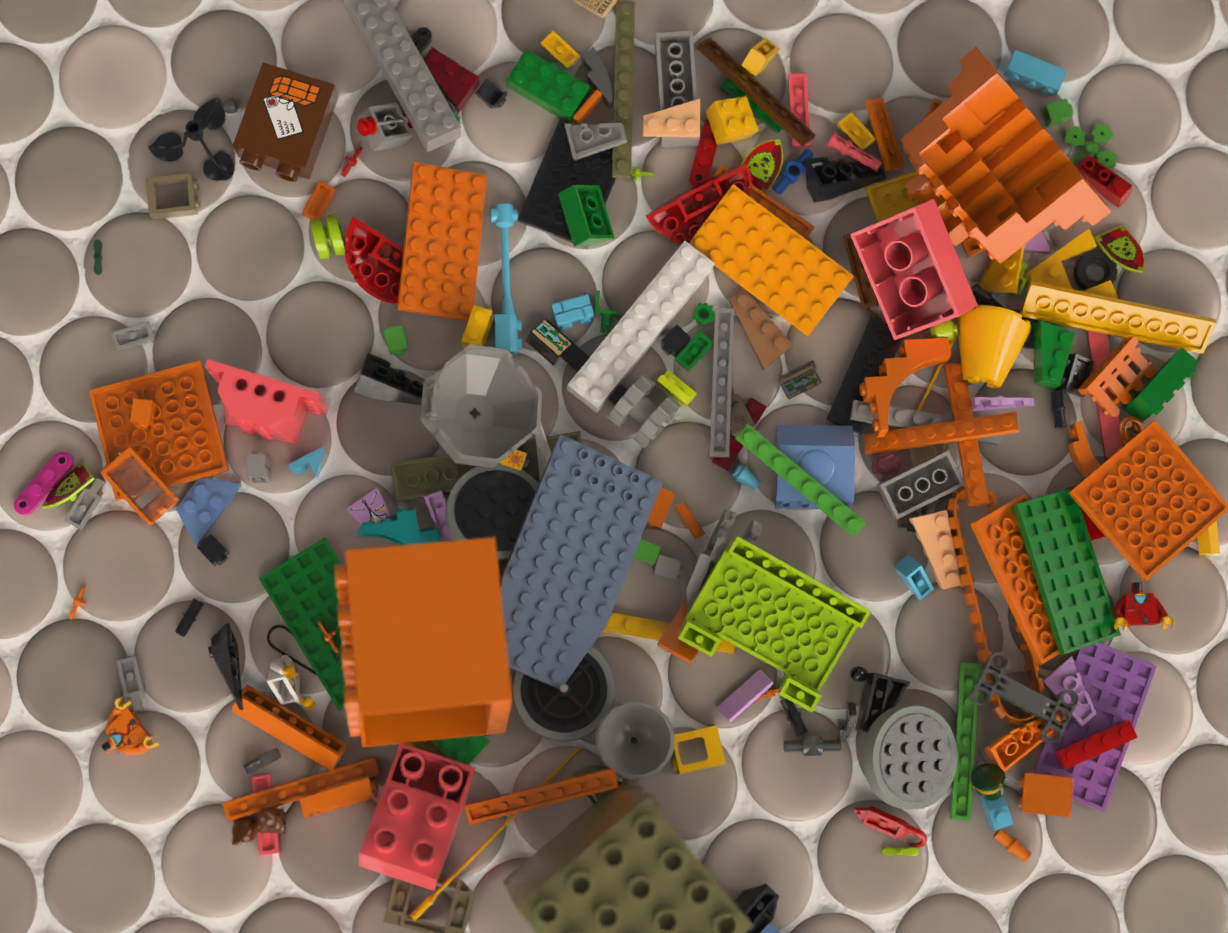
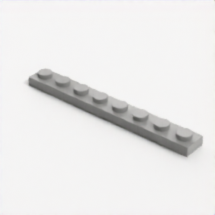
[710,308,735,457]
[850,400,1001,445]

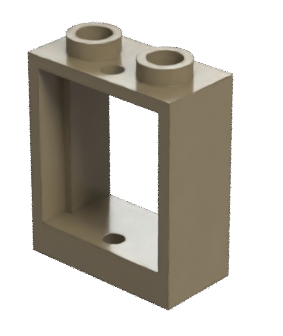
[146,173,200,220]

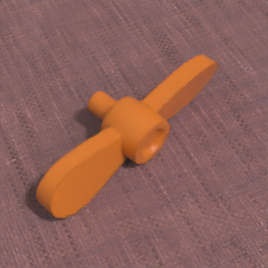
[69,584,86,620]
[317,620,340,653]
[754,687,780,702]

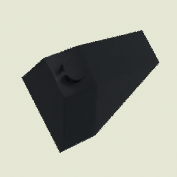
[805,157,886,203]
[354,353,423,405]

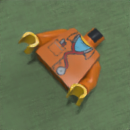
[101,695,159,755]

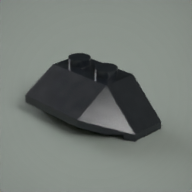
[734,884,779,933]

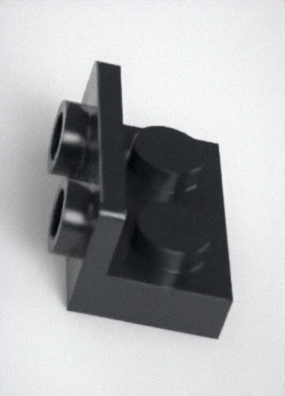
[1055,353,1094,397]

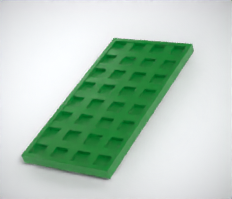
[1012,488,1121,655]
[258,538,346,711]

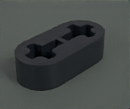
[411,27,432,54]

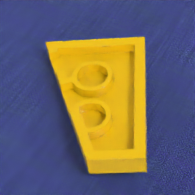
[981,244,1025,293]

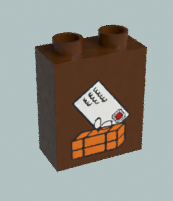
[233,62,338,182]

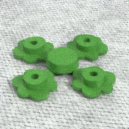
[1064,123,1117,169]

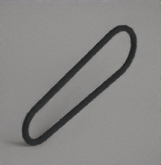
[267,625,317,676]

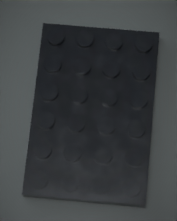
[517,119,617,249]

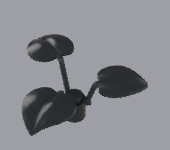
[148,97,235,181]

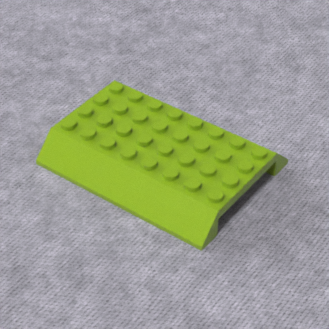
[677,536,871,712]

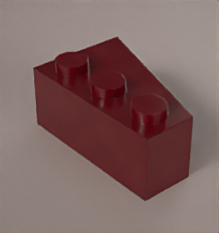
[423,47,480,113]

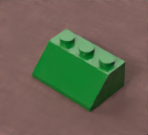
[558,185,615,247]

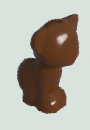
[232,807,286,845]

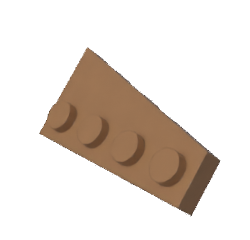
[729,288,792,370]

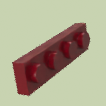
[711,397,767,472]

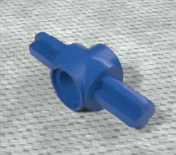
[772,149,814,195]

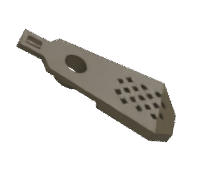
[730,387,755,437]

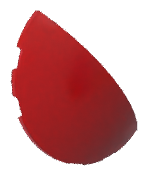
[646,163,752,245]
[345,217,403,304]

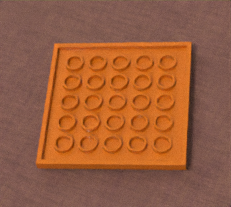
[89,360,229,501]
[1069,420,1228,582]

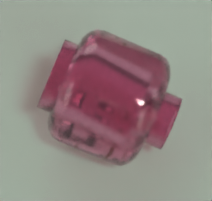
[871,452,901,479]

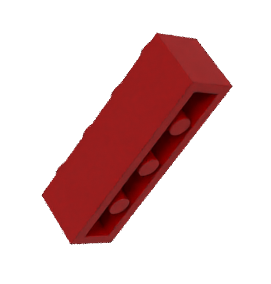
[1053,720,1138,769]

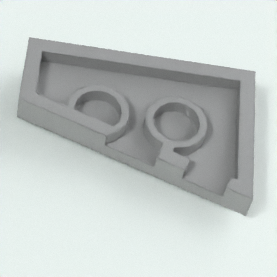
[565,123,628,160]

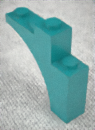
[356,508,441,546]

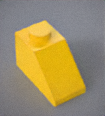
[741,38,780,76]

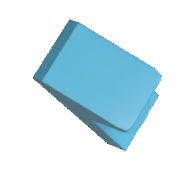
[288,447,326,478]

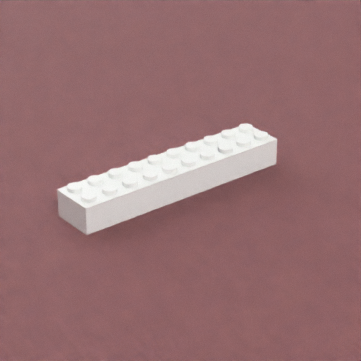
[567,241,715,413]

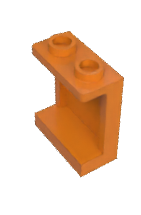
[1018,773,1074,818]

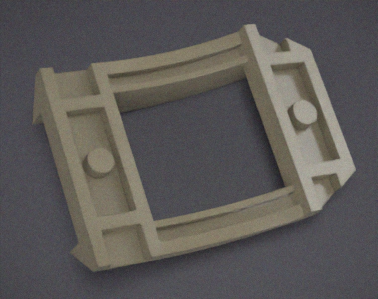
[383,874,475,933]

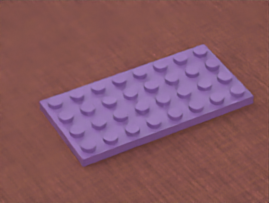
[1033,643,1157,812]

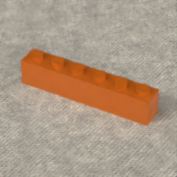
[231,684,347,771]

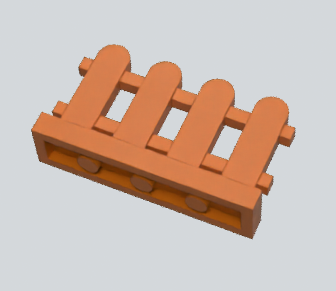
[1077,336,1155,417]

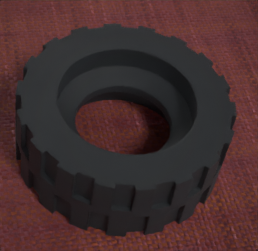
[1073,250,1118,291]

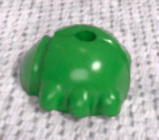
[692,303,715,326]

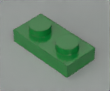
[675,331,714,372]

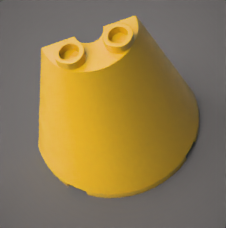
[956,305,1031,388]

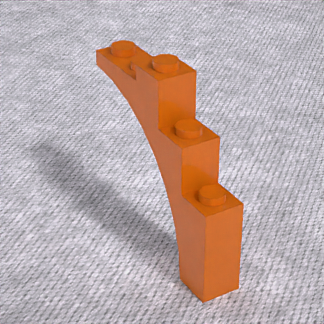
[859,338,951,437]

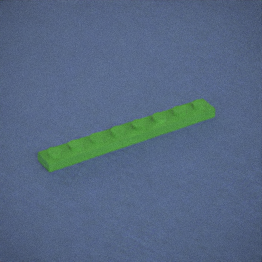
[735,424,866,537]
[950,662,980,821]

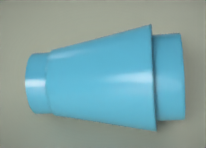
[731,463,761,490]

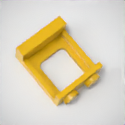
[461,305,494,349]
[672,725,726,774]

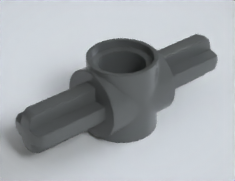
[783,736,841,756]

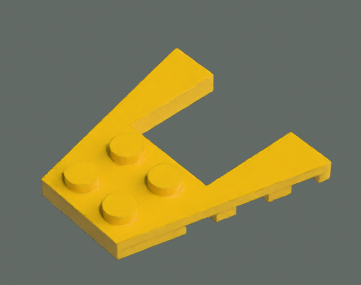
[1025,228,1118,299]

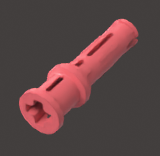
[827,132,883,172]

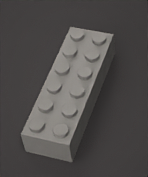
[655,31,700,147]

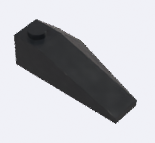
[208,623,243,710]

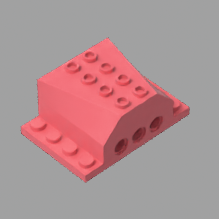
[205,359,329,445]

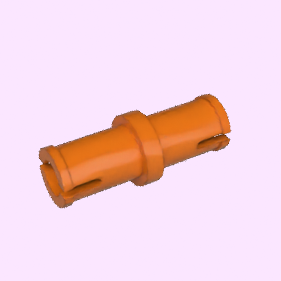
[675,501,706,540]
[993,828,1031,862]

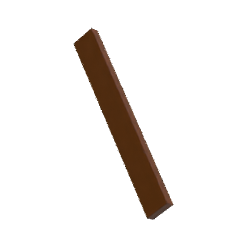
[697,38,816,147]

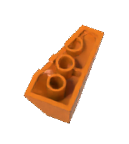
[984,712,1061,772]

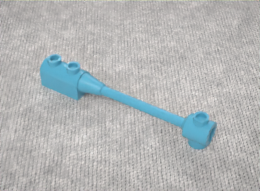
[490,204,522,355]

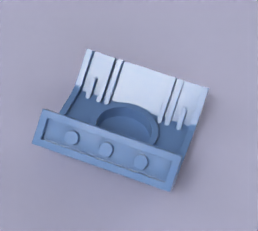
[775,425,855,510]

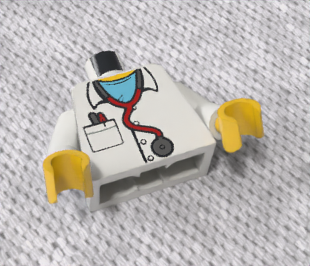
[267,655,316,710]

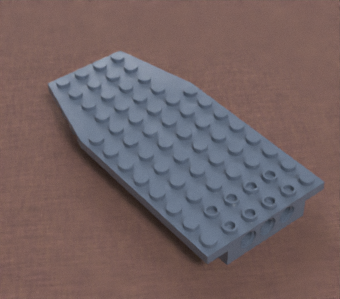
[500,434,663,689]

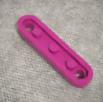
[14,451,74,516]

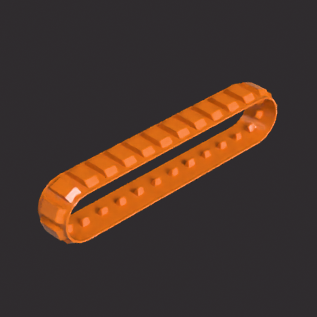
[945,486,1044,726]

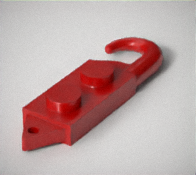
[854,805,927,848]

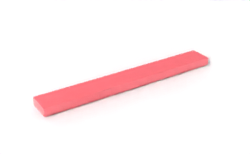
[1086,330,1123,459]

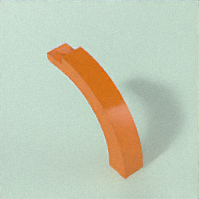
[1067,421,1100,479]

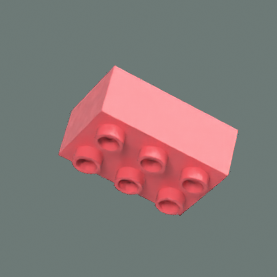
[850,199,978,340]

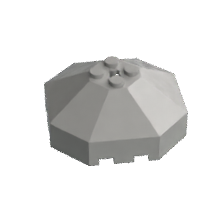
[420,344,543,468]

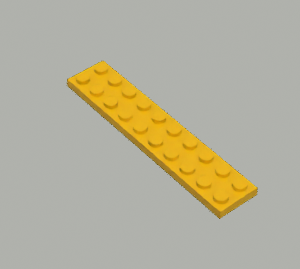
[1020,281,1216,354]

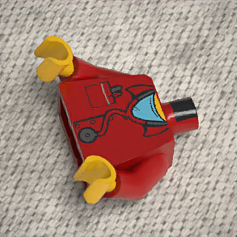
[1113,582,1175,631]

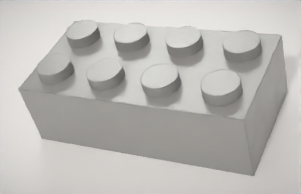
[876,450,965,519]

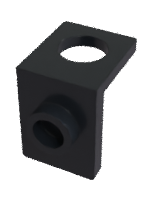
[898,505,928,532]

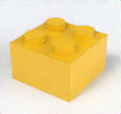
[705,96,758,145]

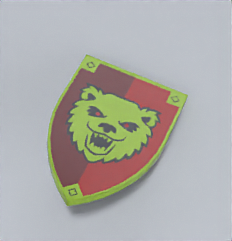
[741,139,783,194]
[1094,225,1145,273]
[42,462,95,508]

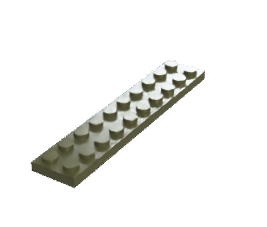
[391,431,582,503]

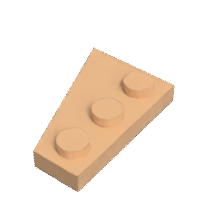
[643,99,700,137]

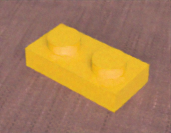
[540,31,580,70]
[837,112,876,151]

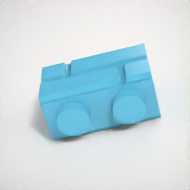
[551,293,594,330]

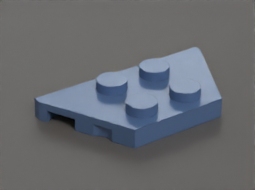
[176,478,241,546]

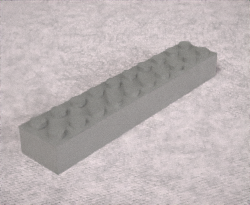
[343,0,461,152]

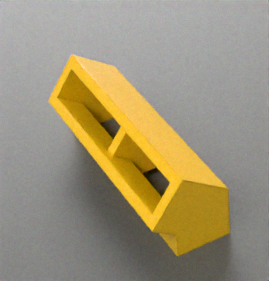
[1197,521,1220,555]

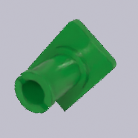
[595,291,621,333]

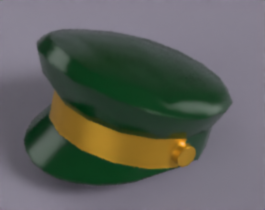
[971,763,1005,801]

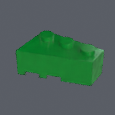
[1033,320,1075,389]

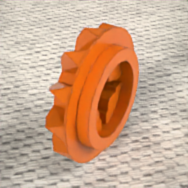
[1117,416,1144,443]

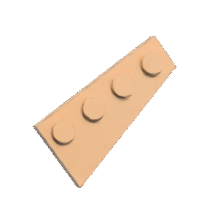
[909,510,961,590]

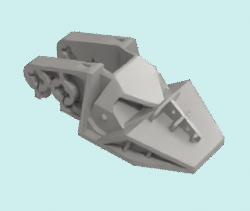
[686,509,762,611]

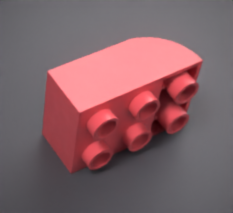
[359,743,475,891]

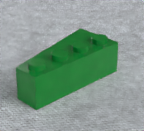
[1123,348,1199,422]

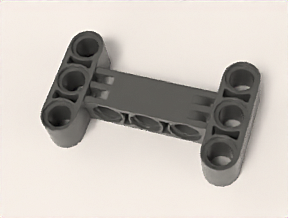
[969,652,1079,743]

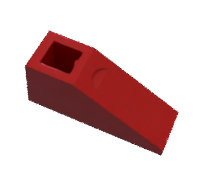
[1076,154,1133,208]

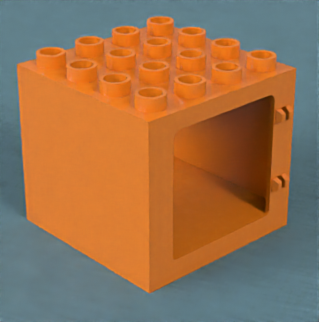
[335,537,512,747]

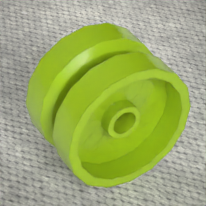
[310,214,345,261]

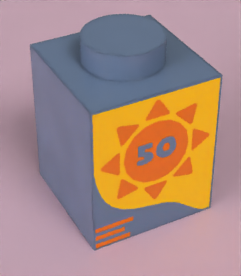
[499,450,530,471]

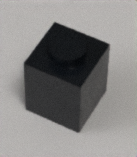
[660,325,691,357]
[196,534,229,566]

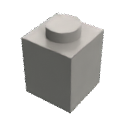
[653,555,684,582]

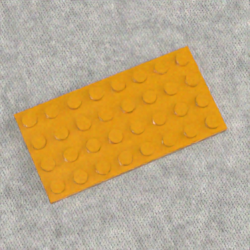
[689,184,854,336]

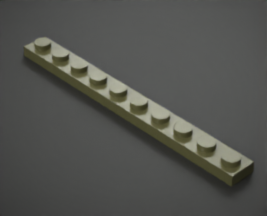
[612,1,635,178]

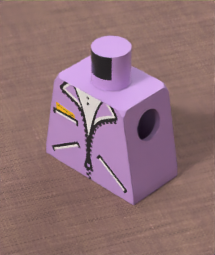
[347,488,392,524]

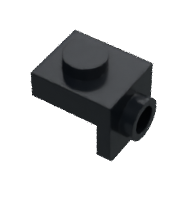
[475,79,508,108]

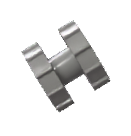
[607,375,681,448]

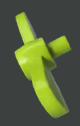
[631,168,654,181]
[882,847,919,856]

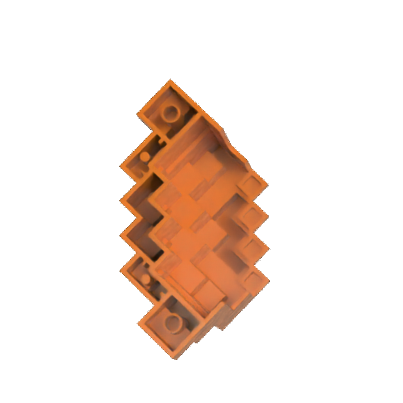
[900,47,1111,264]

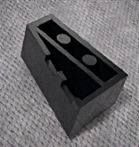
[855,673,911,733]

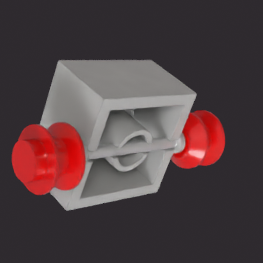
[357,102,413,151]

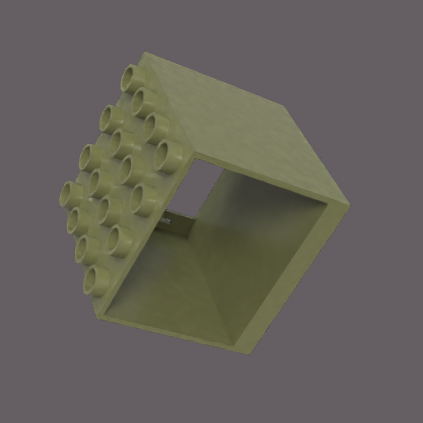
[503,778,753,933]

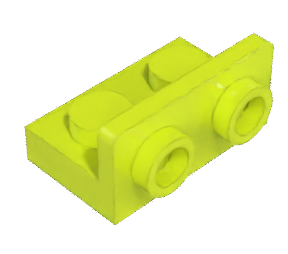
[656,370,697,408]

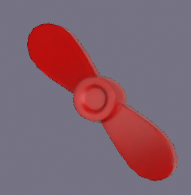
[341,147,363,177]

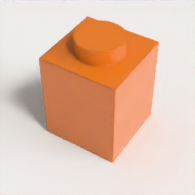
[130,398,157,429]

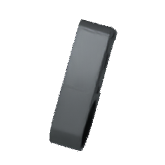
[241,748,281,776]

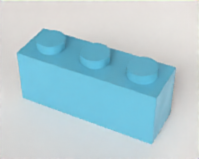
[1003,50,1067,96]

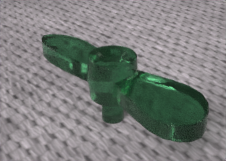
[93,239,103,275]

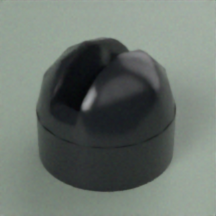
[850,666,868,682]

